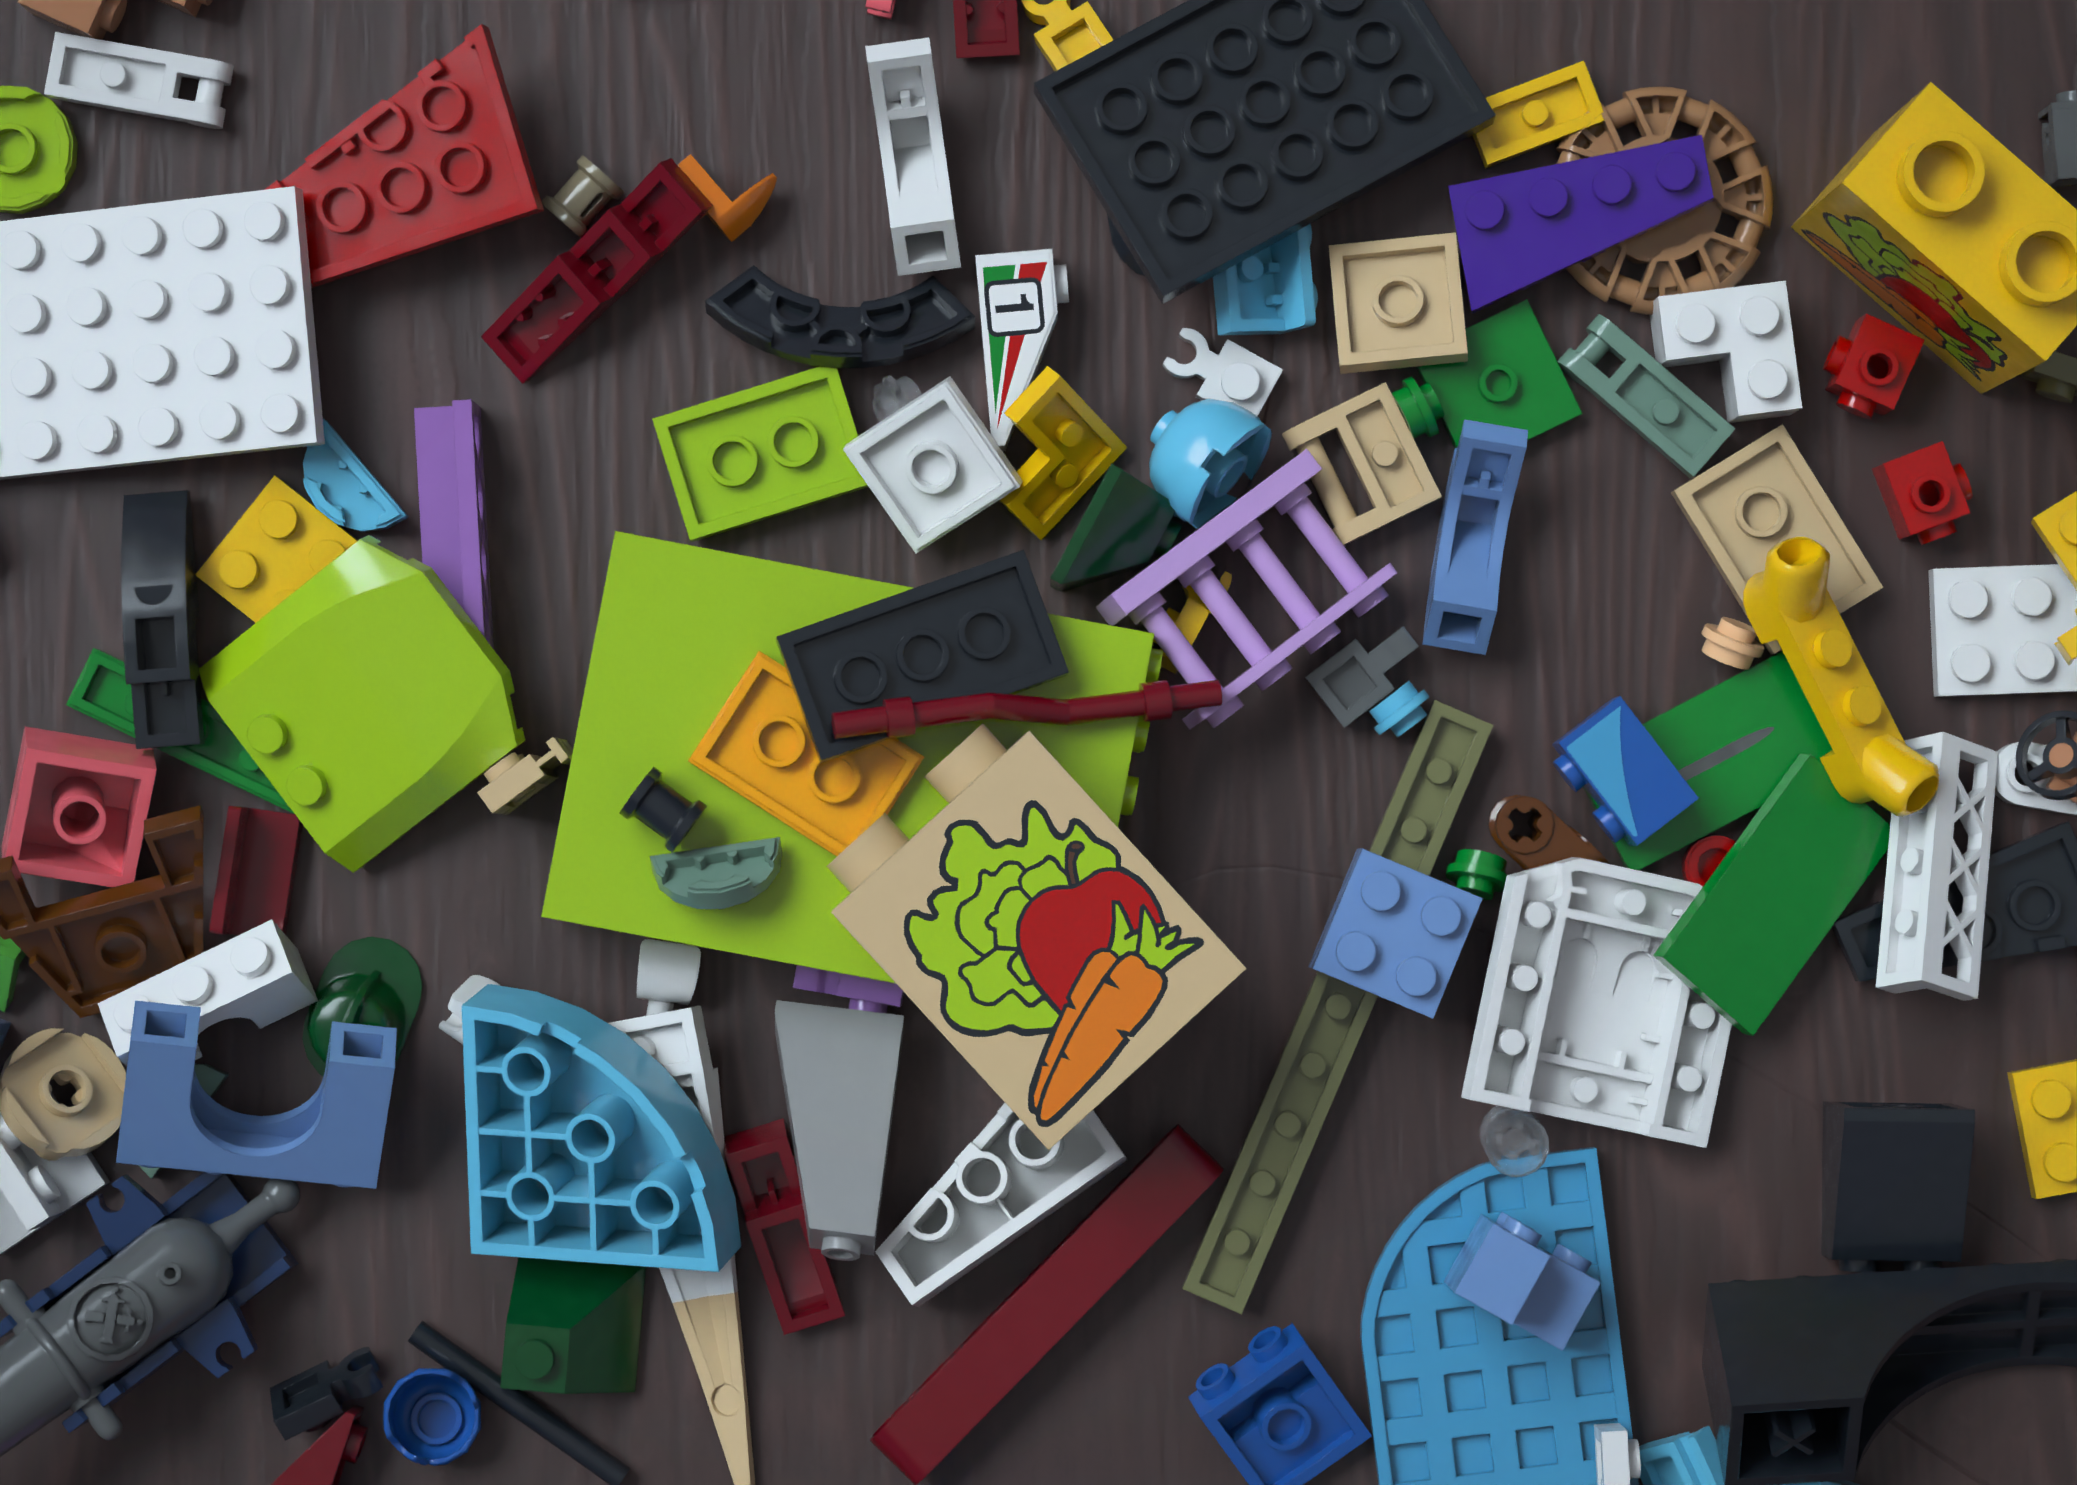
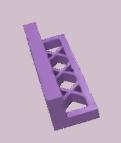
[414,399,494,649]

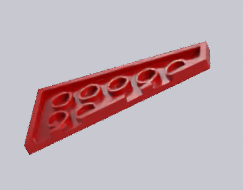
[264,24,544,288]

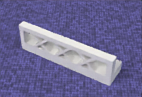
[1876,732,1998,1001]

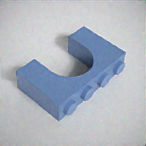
[116,1000,397,1189]

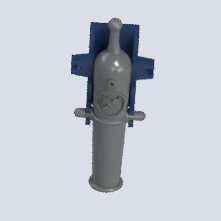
[0,1172,301,1457]

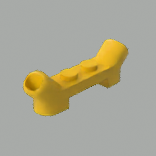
[1743,537,1939,817]

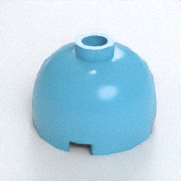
[1149,399,1272,529]

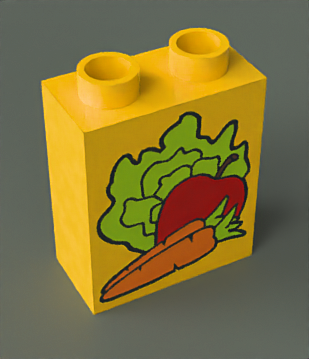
[1791,82,2077,394]

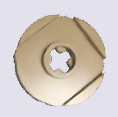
[0,1028,126,1161]

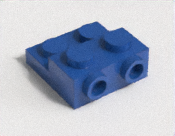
[1188,1323,1372,1485]

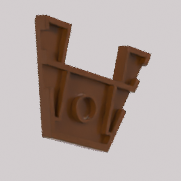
[0,805,204,1018]

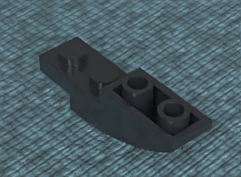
[121,490,205,749]

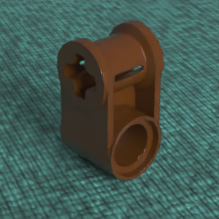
[1488,795,1609,870]

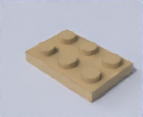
[1671,424,1883,655]

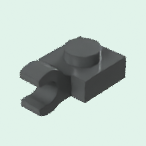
[1305,626,1419,728]

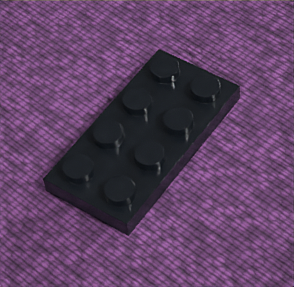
[776,549,1069,763]

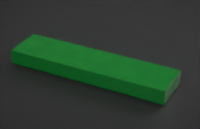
[66,648,294,814]

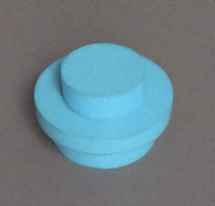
[1369,681,1430,738]

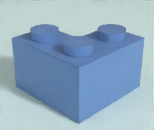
[1444,1212,1600,1351]

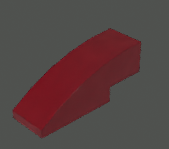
[724,1118,845,1335]

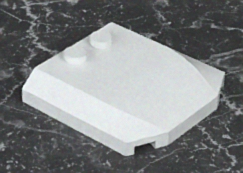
[1461,857,1732,1148]

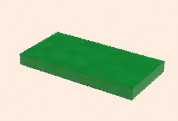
[1653,753,1890,1036]

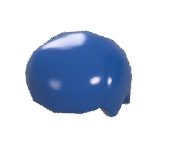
[383,1368,482,1466]

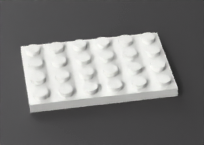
[0,186,325,480]

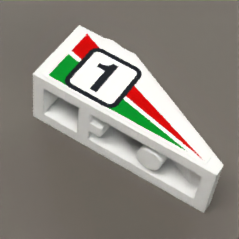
[975,249,1069,451]

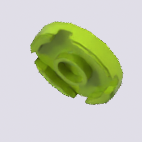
[0,85,78,214]

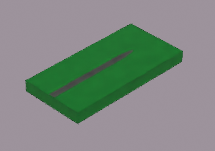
[1583,651,1833,870]

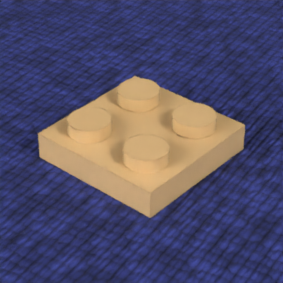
[1329,232,1468,374]

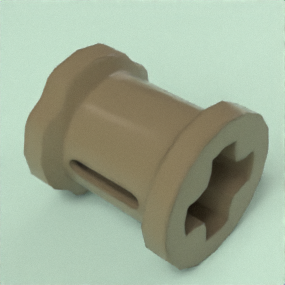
[541,155,625,238]

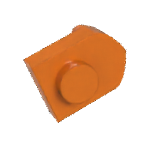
[678,154,777,242]

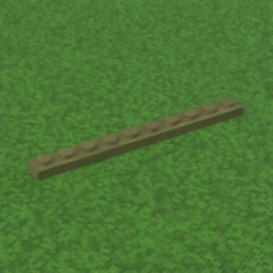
[1182,700,1494,1315]

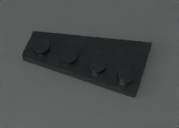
[1832,821,2077,982]

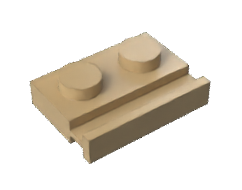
[477,737,573,815]

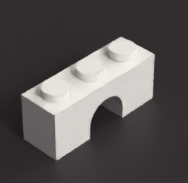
[98,919,318,1066]

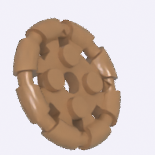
[1556,86,1773,315]

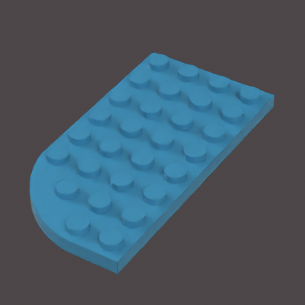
[1360,1147,1639,1485]

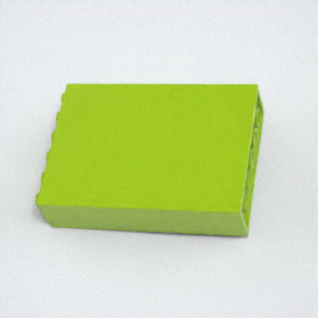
[541,531,1163,983]

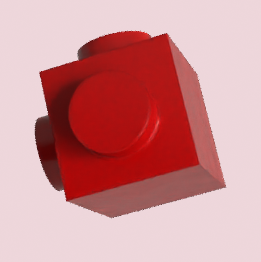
[1823,313,1925,419]
[1872,441,1973,545]

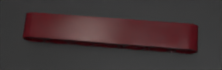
[869,1124,1224,1485]

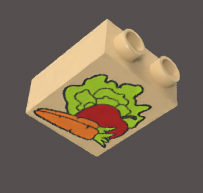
[826,724,1247,1150]

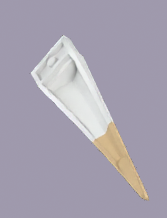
[608,1005,755,1485]

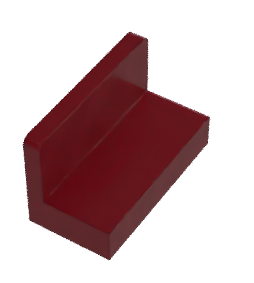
[209,805,303,935]

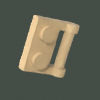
[1282,382,1442,545]

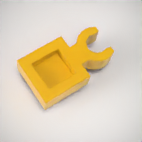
[1021,0,1113,71]

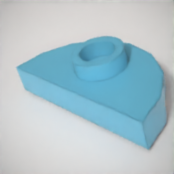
[303,419,409,532]

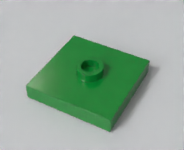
[1416,299,1582,448]

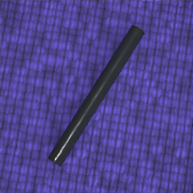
[408,1321,631,1485]

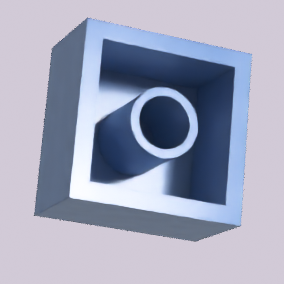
[1308,848,1483,1019]

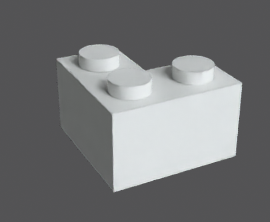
[1650,281,1802,423]

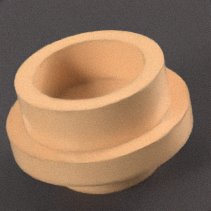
[1701,617,1765,670]

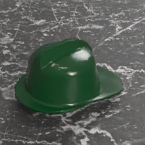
[302,937,423,1077]

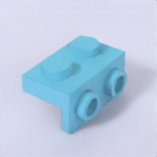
[1213,224,1318,335]

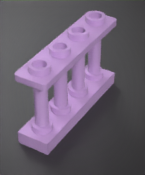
[1096,449,1398,730]

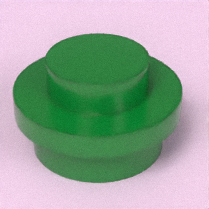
[1391,377,1445,438]
[1446,849,1507,900]

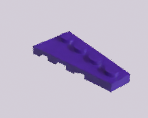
[1448,135,1714,313]

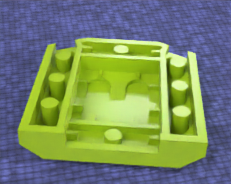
[199,535,525,873]

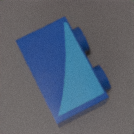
[1552,696,1699,846]

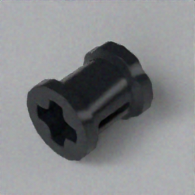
[619,767,707,853]

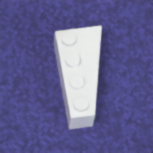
[875,1103,1128,1307]

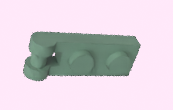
[1557,314,1735,479]

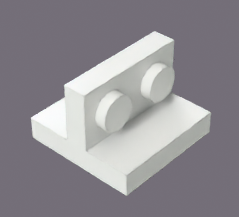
[0,1092,110,1254]

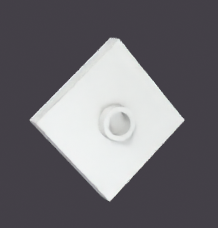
[843,376,1023,553]

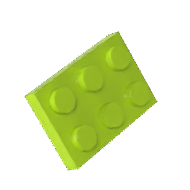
[652,366,869,542]

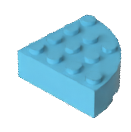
[462,984,741,1272]

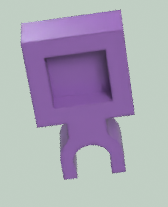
[793,965,904,1013]

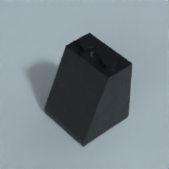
[1821,1101,1975,1272]

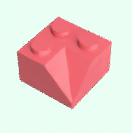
[1,726,157,888]

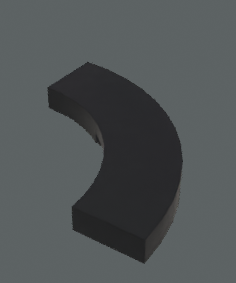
[705,265,975,368]

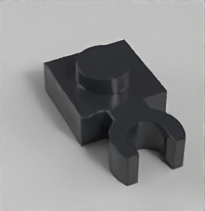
[270,1347,383,1441]

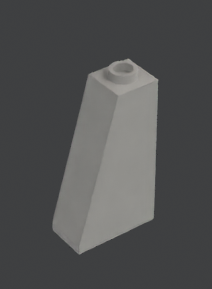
[775,1000,904,1261]

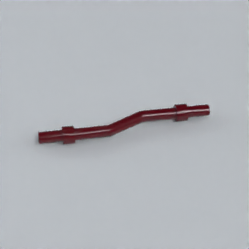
[831,680,1222,739]

